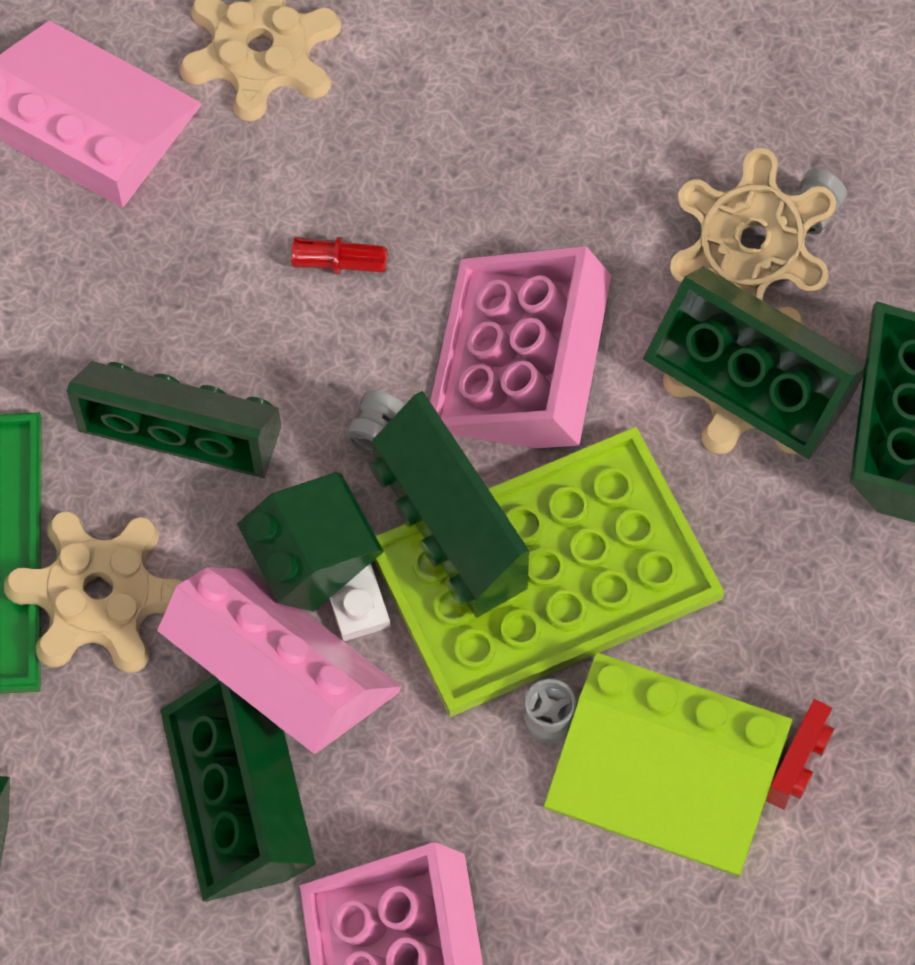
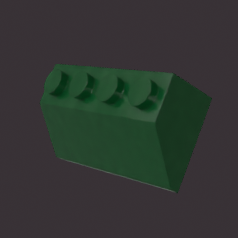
[643,266,865,459]
[850,301,915,523]
[66,361,282,478]
[369,391,529,618]
[160,675,316,901]

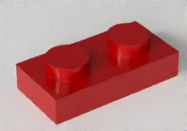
[766,699,835,810]

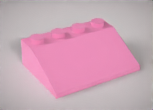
[0,20,201,208]
[430,246,612,448]
[157,567,402,754]
[300,842,483,965]

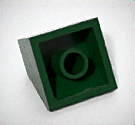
[237,472,384,612]

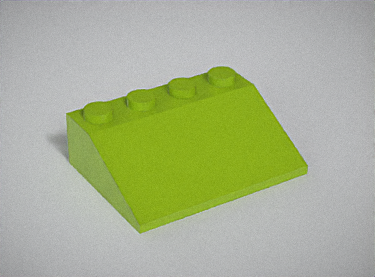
[544,652,793,877]

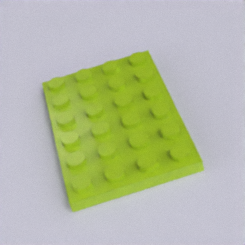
[374,426,724,718]

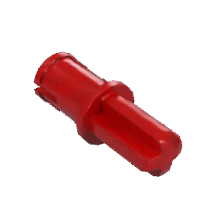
[291,237,388,275]

